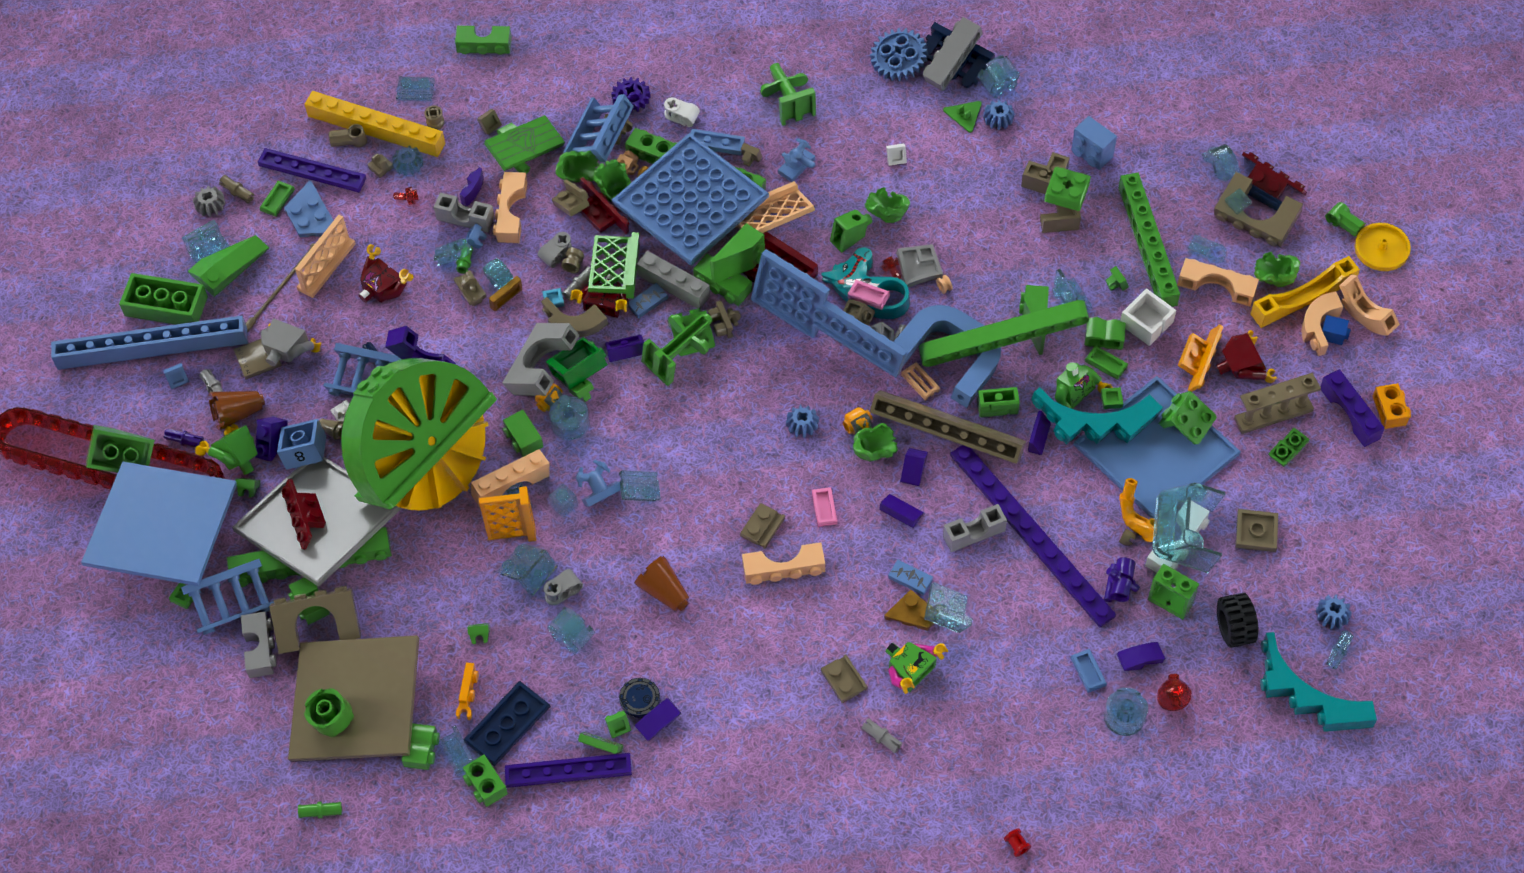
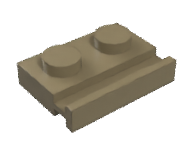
[740,503,785,549]
[821,654,868,703]

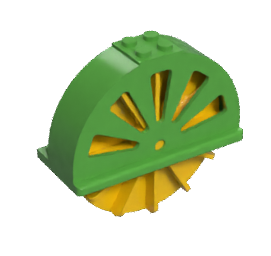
[341,358,497,511]

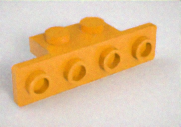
[1178,325,1223,392]

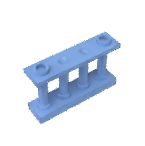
[563,94,634,162]
[323,343,402,396]
[181,558,274,635]

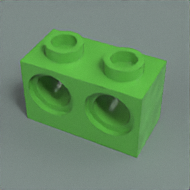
[462,754,508,807]

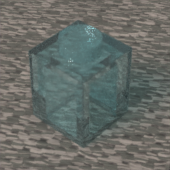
[549,484,578,518]

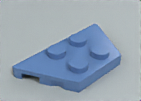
[284,181,337,237]

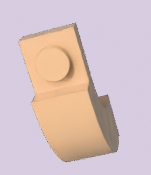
[1339,275,1400,336]
[1301,291,1343,356]

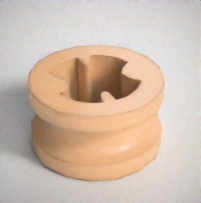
[936,275,953,294]

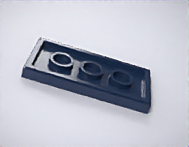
[463,681,551,766]

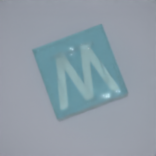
[1225,188,1252,214]

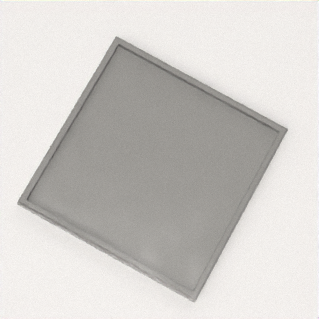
[232,457,402,587]

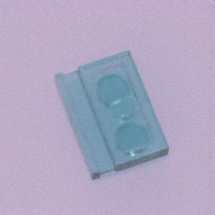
[396,76,435,102]
[619,470,661,502]

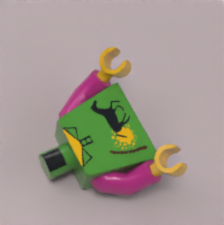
[885,642,949,694]

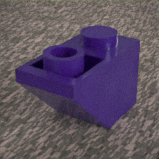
[255,417,288,461]

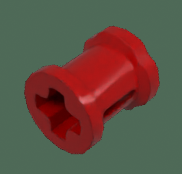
[1004,828,1031,857]

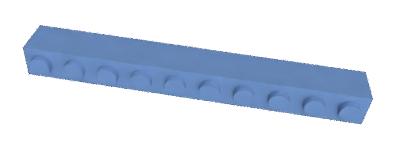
[51,316,248,370]

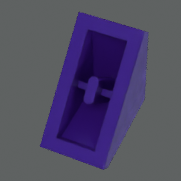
[900,448,928,486]

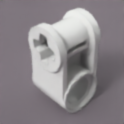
[664,97,700,127]

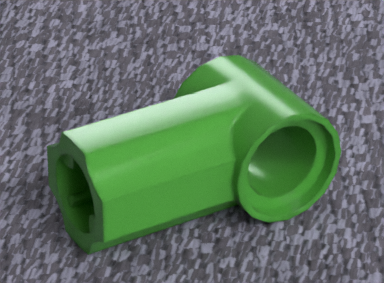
[1325,202,1366,236]

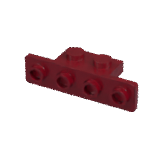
[1242,152,1307,199]
[580,177,629,234]
[282,479,326,550]

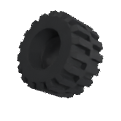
[1217,593,1259,648]

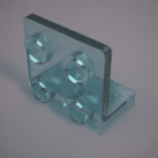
[182,220,230,263]
[1052,269,1092,311]
[924,582,973,633]

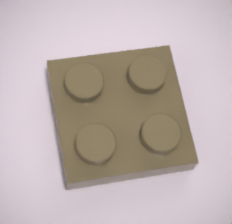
[1235,509,1278,552]

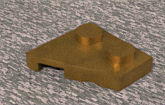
[884,590,941,631]

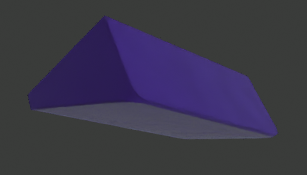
[605,334,644,362]
[1028,410,1051,455]
[879,494,924,528]

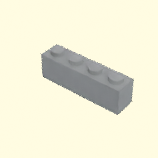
[923,17,983,91]
[637,251,710,309]

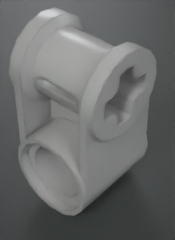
[537,232,572,268]
[544,569,583,605]

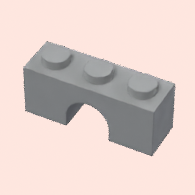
[434,193,495,233]
[943,504,1007,552]
[241,612,277,678]

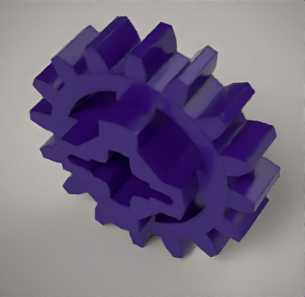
[611,77,651,113]

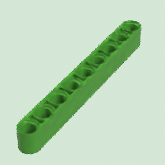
[919,300,1089,367]

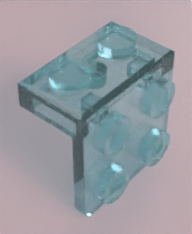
[498,543,558,596]

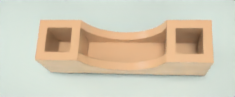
[493,172,528,243]
[1177,258,1259,307]
[471,449,550,507]
[742,542,825,585]

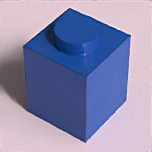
[1322,315,1351,345]

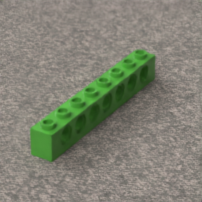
[625,128,766,190]
[1118,172,1180,307]

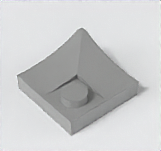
[896,244,943,287]

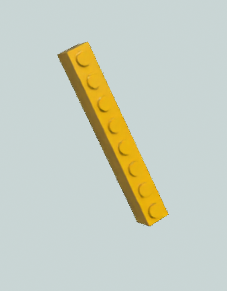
[304,91,446,157]

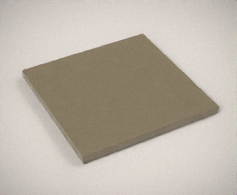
[288,635,420,762]

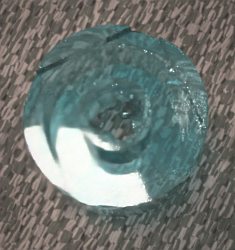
[978,55,1020,98]
[549,395,590,441]
[547,607,595,655]
[1104,687,1148,736]

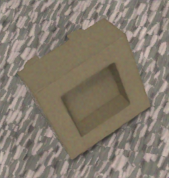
[477,109,502,135]
[741,143,762,167]
[367,153,394,178]

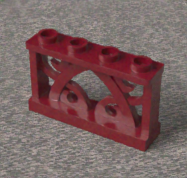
[743,231,818,282]

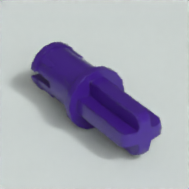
[164,429,204,447]

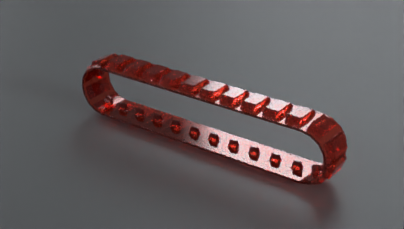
[0,407,226,490]

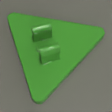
[943,101,982,133]

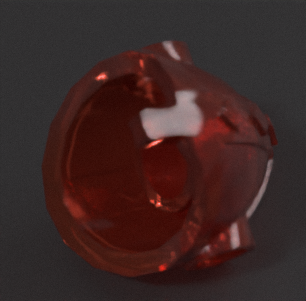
[1157,674,1192,711]

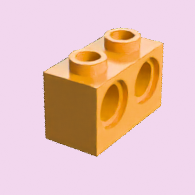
[1372,383,1411,429]

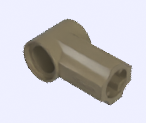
[329,124,367,147]

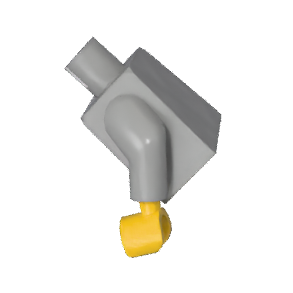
[261,318,321,366]

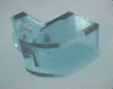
[1202,144,1240,181]

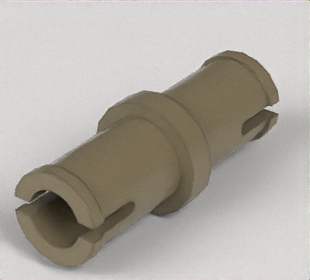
[219,175,255,203]

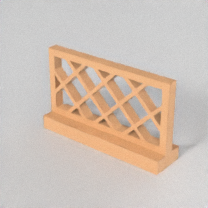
[736,181,815,233]
[295,214,356,298]

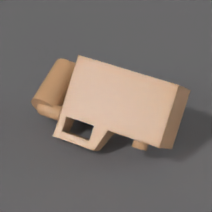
[617,149,639,175]

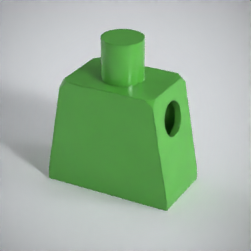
[830,210,872,253]

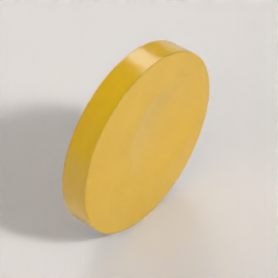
[1354,223,1411,271]

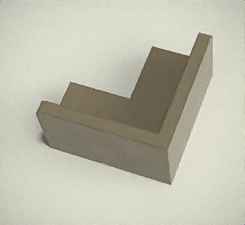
[1021,152,1070,194]
[1040,205,1081,233]

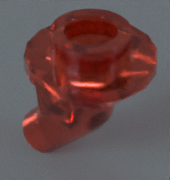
[393,186,419,205]
[881,256,901,279]

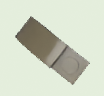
[541,297,608,337]

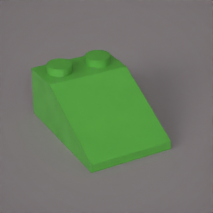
[710,223,765,283]
[1019,285,1049,355]
[86,425,155,473]

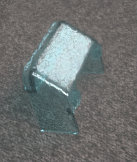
[1152,483,1225,573]

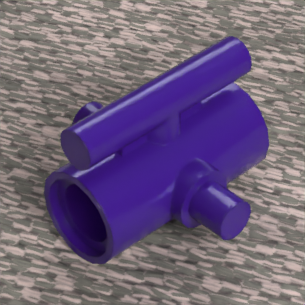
[1104,557,1140,602]

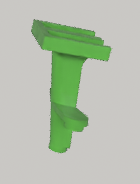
[760,63,816,126]
[641,313,713,386]

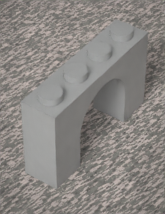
[502,323,580,396]

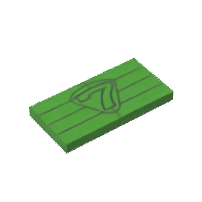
[484,115,565,171]

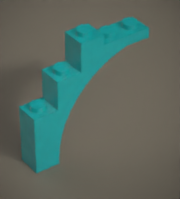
[1031,387,1163,445]
[1260,632,1377,732]

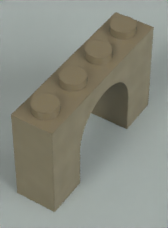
[1214,172,1303,247]
[269,586,361,654]

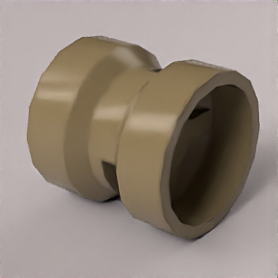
[424,105,444,130]
[561,247,584,274]

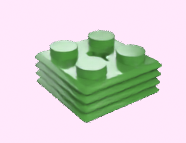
[1044,167,1091,211]

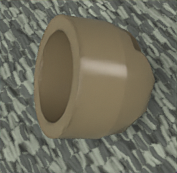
[1119,528,1136,546]

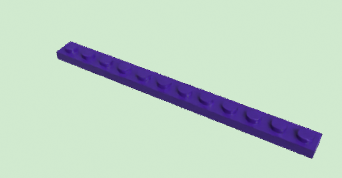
[950,445,1116,628]

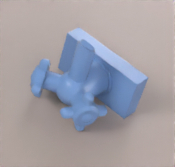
[778,138,816,182]
[576,460,623,507]

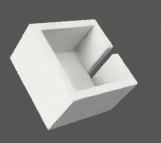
[1120,288,1176,346]

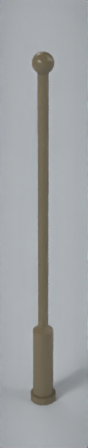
[246,243,315,333]

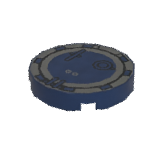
[619,677,660,718]

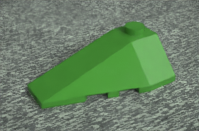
[188,235,269,297]

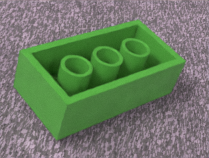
[119,273,208,325]

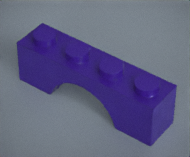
[385,326,456,365]
[1320,369,1385,447]

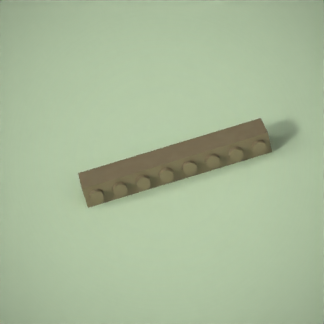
[870,390,1026,464]

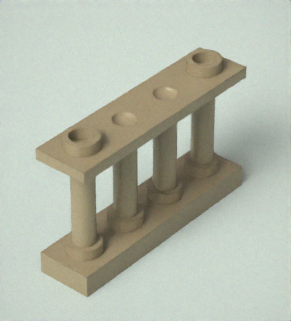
[1234,372,1321,434]

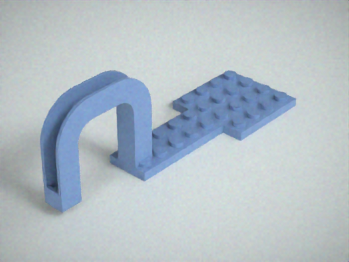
[751,249,1001,408]

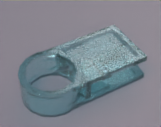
[1187,234,1227,264]
[434,239,471,266]

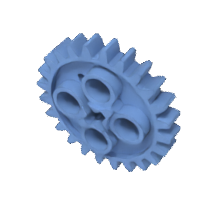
[870,28,928,81]

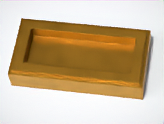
[489,276,522,311]

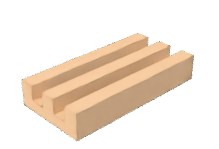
[901,362,940,401]

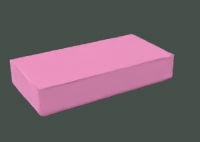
[847,280,890,310]
[812,487,837,527]

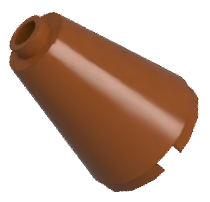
[208,391,265,430]
[634,556,689,611]

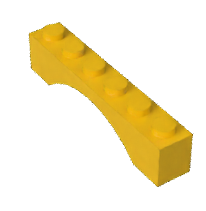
[1250,256,1360,328]

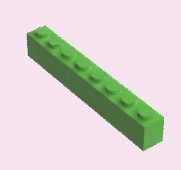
[227,527,392,587]

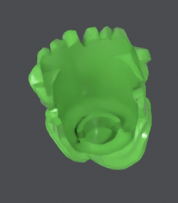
[555,151,599,183]
[593,159,631,202]
[865,187,910,223]
[1254,252,1300,287]
[853,423,898,462]

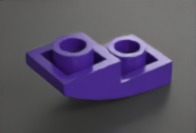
[459,167,484,207]
[1117,642,1166,671]
[634,698,682,741]

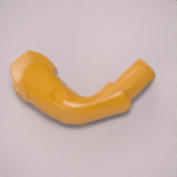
[1119,478,1164,542]

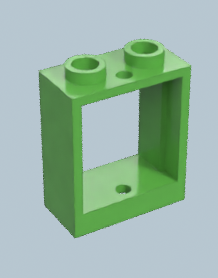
[1148,564,1199,620]

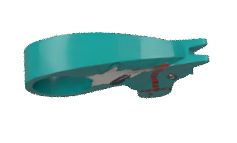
[821,247,910,319]

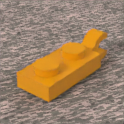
[456,662,479,720]

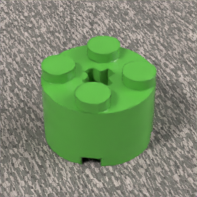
[304,688,354,737]

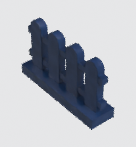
[924,22,995,88]

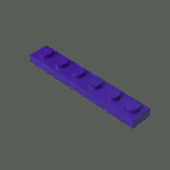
[258,148,366,193]
[505,753,632,788]

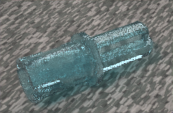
[1326,631,1354,669]

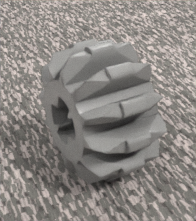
[193,185,225,217]

